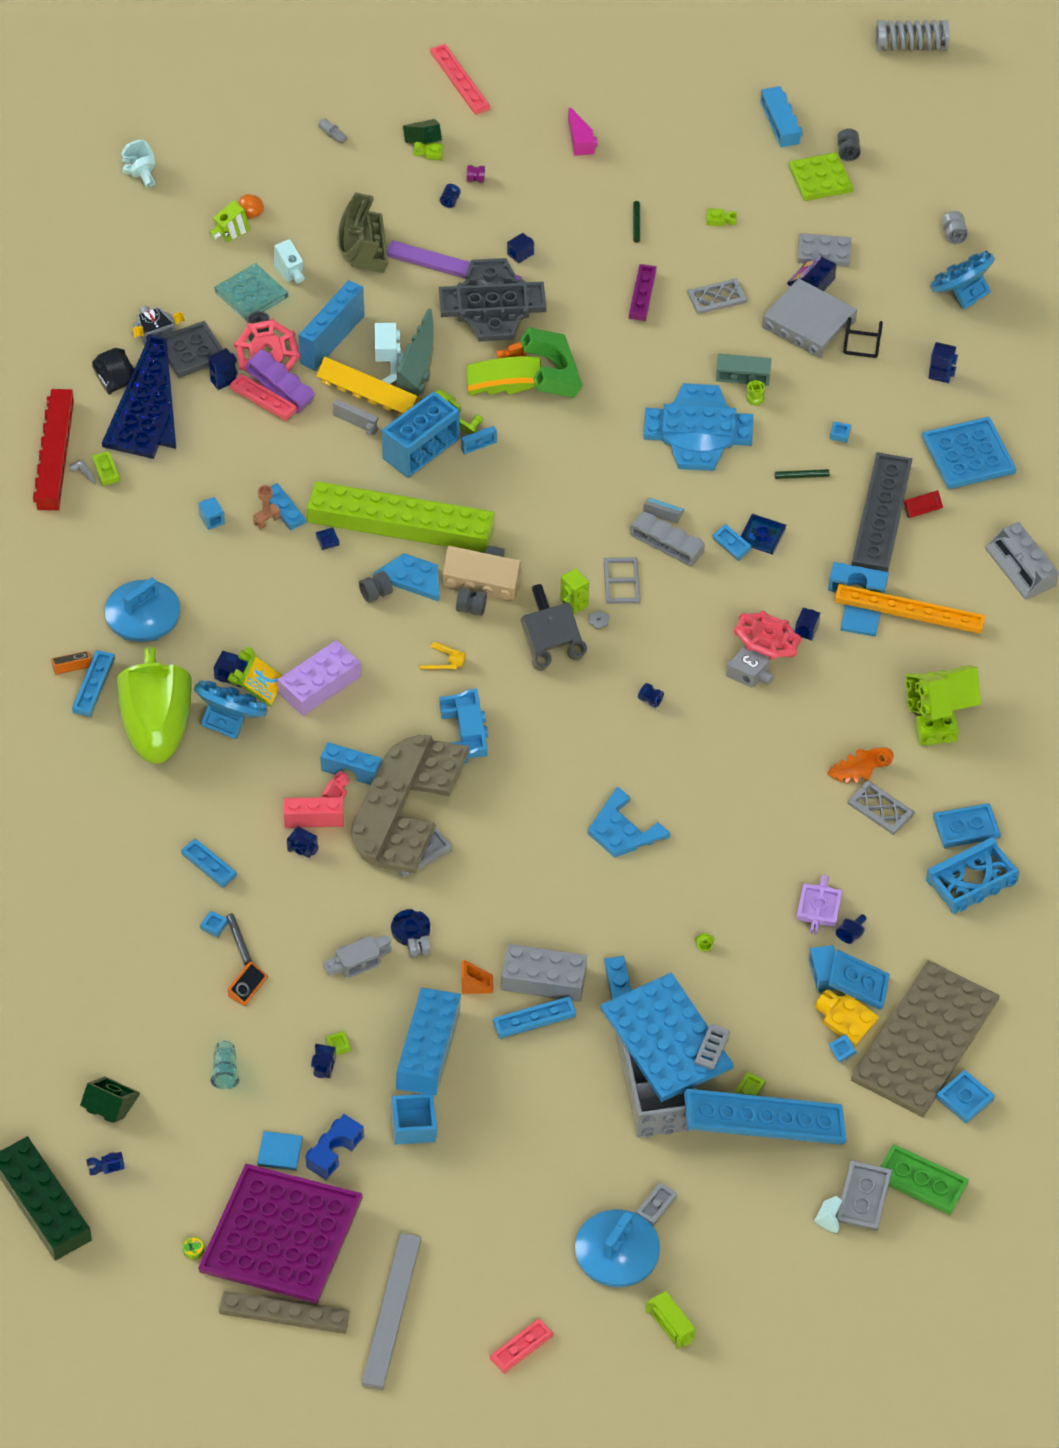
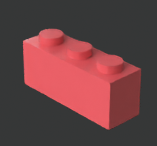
[284,797,344,828]

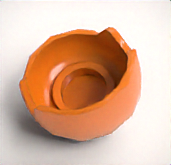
[238,194,264,219]

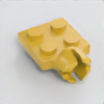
[815,989,879,1048]

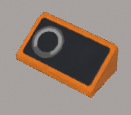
[51,651,92,675]
[228,961,268,1006]

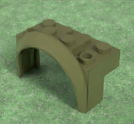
[338,192,389,273]

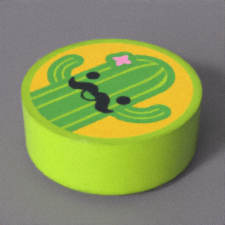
[183,1237,204,1259]

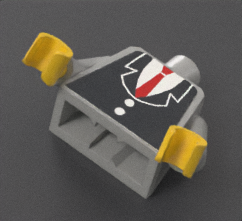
[132,306,185,347]

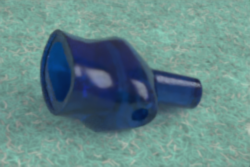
[836,914,867,944]

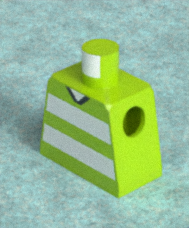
[209,200,250,242]

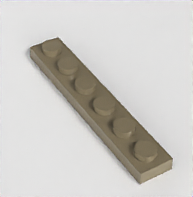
[219,1291,350,1334]

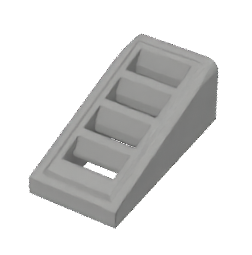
[694,1024,730,1071]

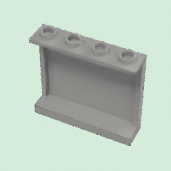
[762,279,857,358]

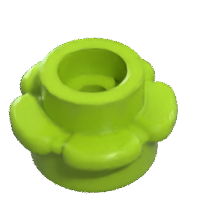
[695,933,715,952]

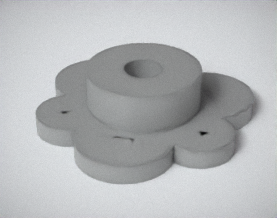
[589,611,609,629]

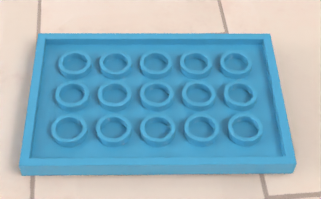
[600,972,734,1102]

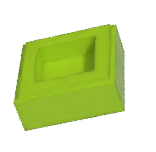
[325,1031,351,1057]

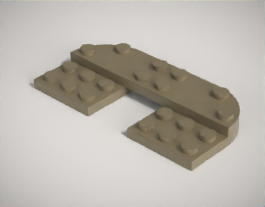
[352,735,470,873]

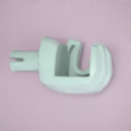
[121,139,156,188]

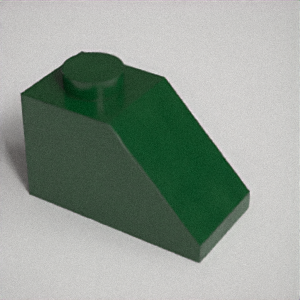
[403,119,442,144]

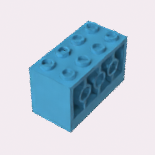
[382,391,460,478]

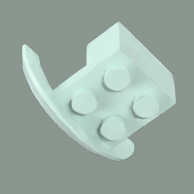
[375,323,403,384]

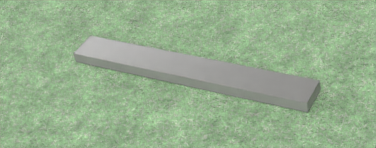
[362,1233,421,1390]

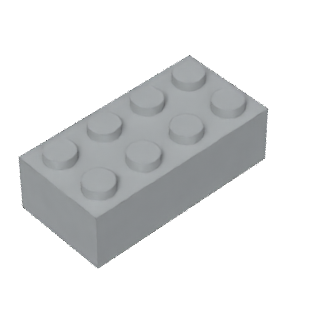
[501,944,587,1002]

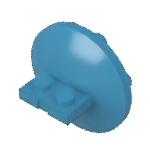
[930,250,995,309]
[105,577,180,642]
[194,680,268,739]
[575,1209,660,1287]

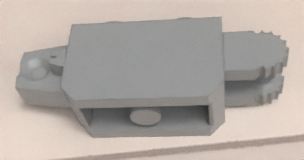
[324,935,391,978]

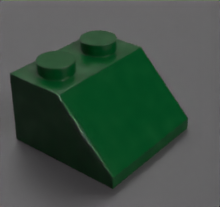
[80,1076,140,1123]

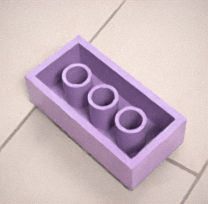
[278,640,361,716]

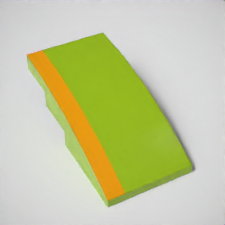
[467,356,541,396]

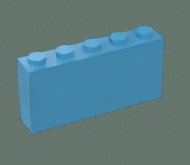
[299,280,364,371]

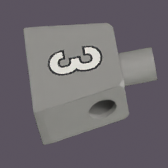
[726,646,774,688]

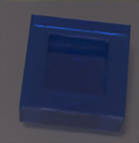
[316,527,339,550]

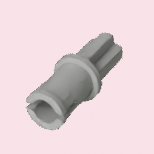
[318,118,347,143]

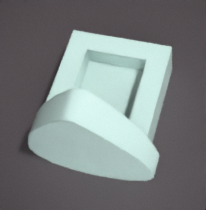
[814,1196,842,1233]

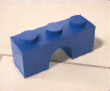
[305,1114,364,1180]

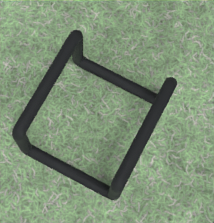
[843,317,883,358]

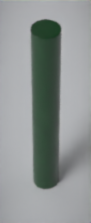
[633,201,640,243]
[775,469,830,479]

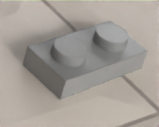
[636,1183,677,1226]

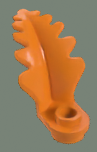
[827,747,894,784]

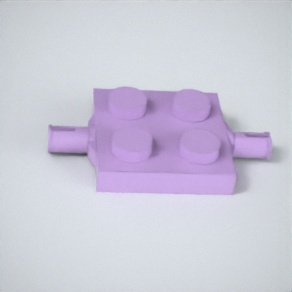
[796,875,843,934]

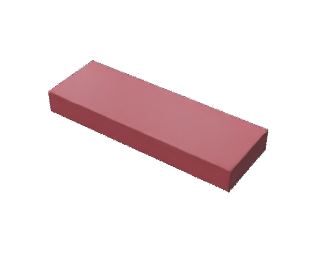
[490,1319,553,1374]

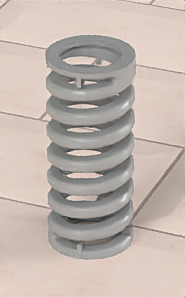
[876,20,949,50]

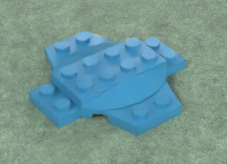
[644,383,753,471]

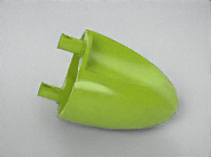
[116,647,192,764]

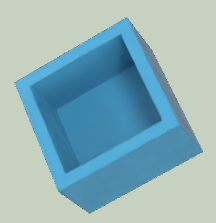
[390,1094,437,1145]

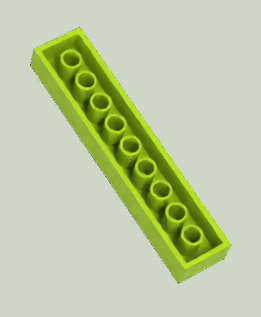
[307,481,495,553]

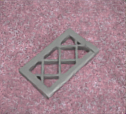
[687,278,747,314]
[847,780,915,835]

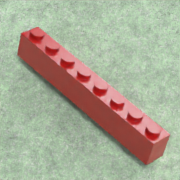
[33,389,74,511]

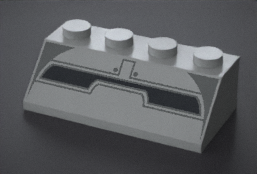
[985,522,1059,600]

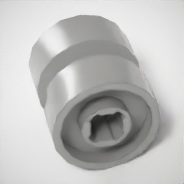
[942,211,969,244]

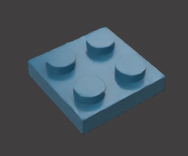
[936,1070,995,1124]

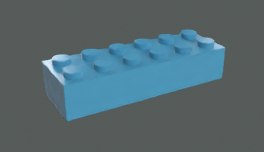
[396,988,461,1096]

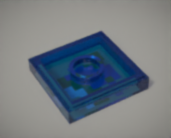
[740,514,786,555]

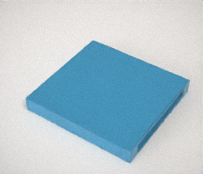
[841,605,881,637]
[257,1131,303,1171]

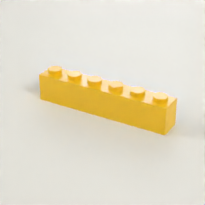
[317,356,423,416]

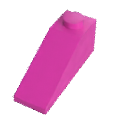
[568,108,597,156]

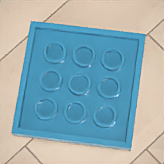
[922,417,1016,489]

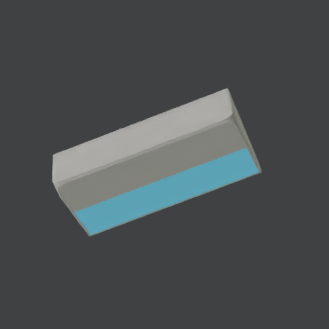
[644,498,684,523]

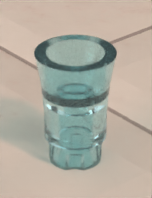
[210,1041,239,1089]

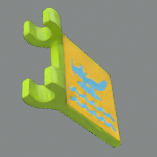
[227,646,283,707]

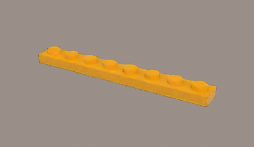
[834,584,986,634]

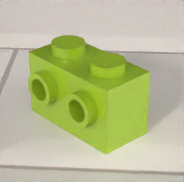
[560,568,589,614]
[915,712,959,746]

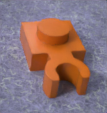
[496,342,526,359]

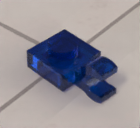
[86,1152,125,1176]

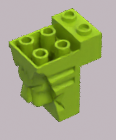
[905,665,981,720]

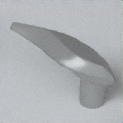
[69,459,96,484]

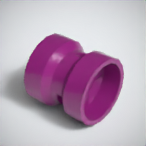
[467,165,485,183]

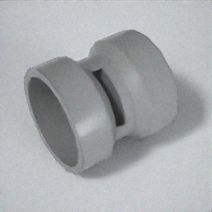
[407,936,431,958]

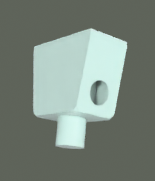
[273,239,305,284]

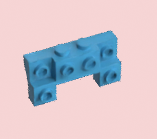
[439,689,488,763]

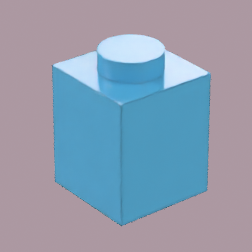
[198,497,225,530]

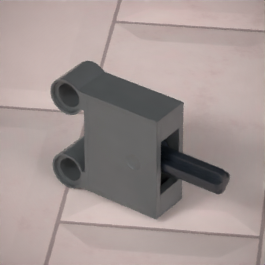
[520,584,587,671]

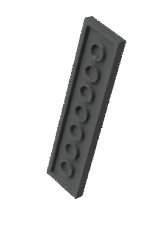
[852,452,913,572]

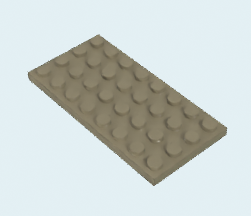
[851,960,1000,1117]

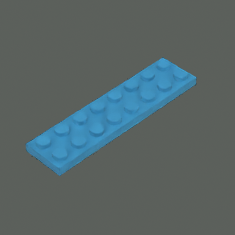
[684,1089,847,1145]

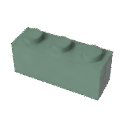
[716,354,771,386]

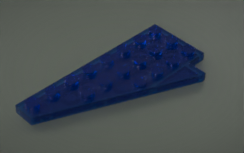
[102,335,176,459]

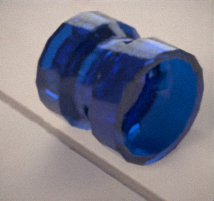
[439,184,461,208]
[638,683,664,708]

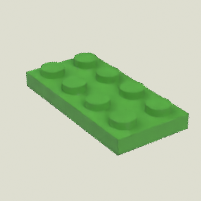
[880,1144,969,1215]

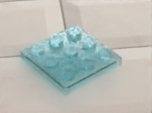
[214,263,288,321]

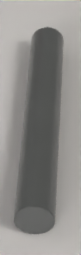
[226,913,252,965]

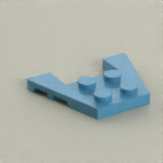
[588,787,670,858]

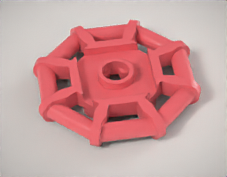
[234,318,300,373]
[734,611,802,660]

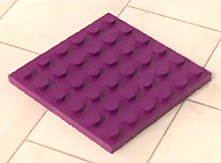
[198,1164,363,1304]

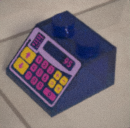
[787,257,837,291]

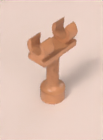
[253,485,281,530]

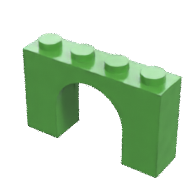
[520,327,583,398]

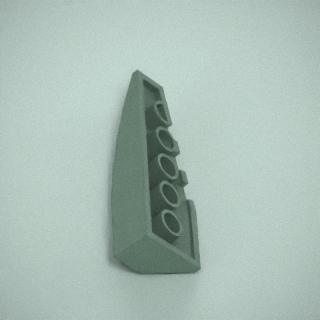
[397,308,434,396]

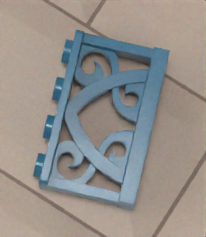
[926,837,1020,914]

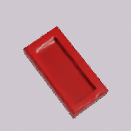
[903,490,943,518]

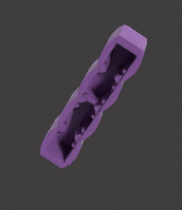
[245,349,315,413]

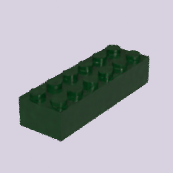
[0,1136,92,1261]

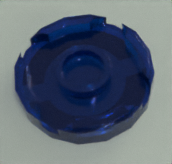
[391,909,431,946]

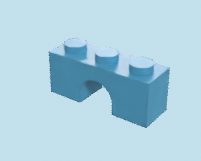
[828,562,889,594]
[321,742,382,785]

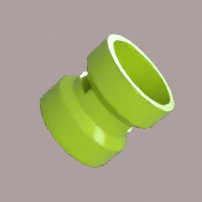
[746,380,765,405]

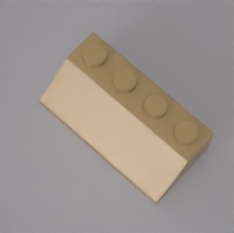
[443,546,521,601]

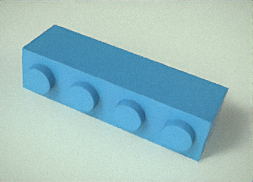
[760,86,802,148]

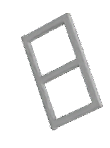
[604,557,640,604]

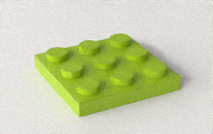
[788,152,853,201]

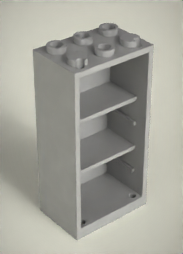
[615,1032,696,1137]

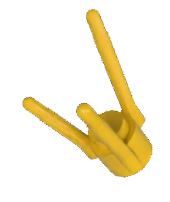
[418,641,466,670]

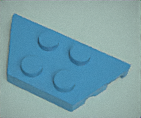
[373,553,439,601]

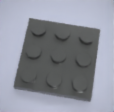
[156,321,227,378]

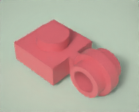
[322,771,349,799]

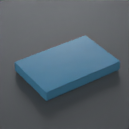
[933,803,1001,848]
[828,950,890,1010]

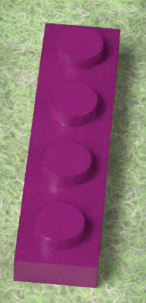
[629,264,657,321]

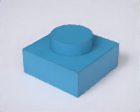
[830,422,851,443]
[200,911,228,938]
[828,1034,857,1063]

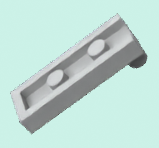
[333,399,379,436]

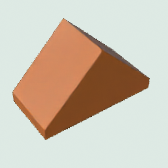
[461,960,493,994]

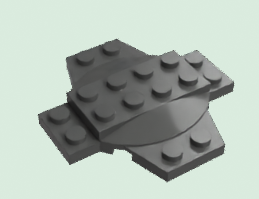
[439,258,547,341]

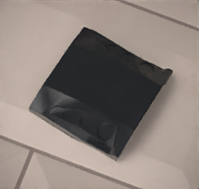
[92,348,141,395]

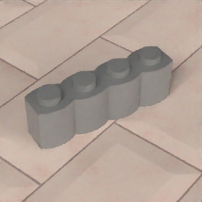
[630,512,705,566]

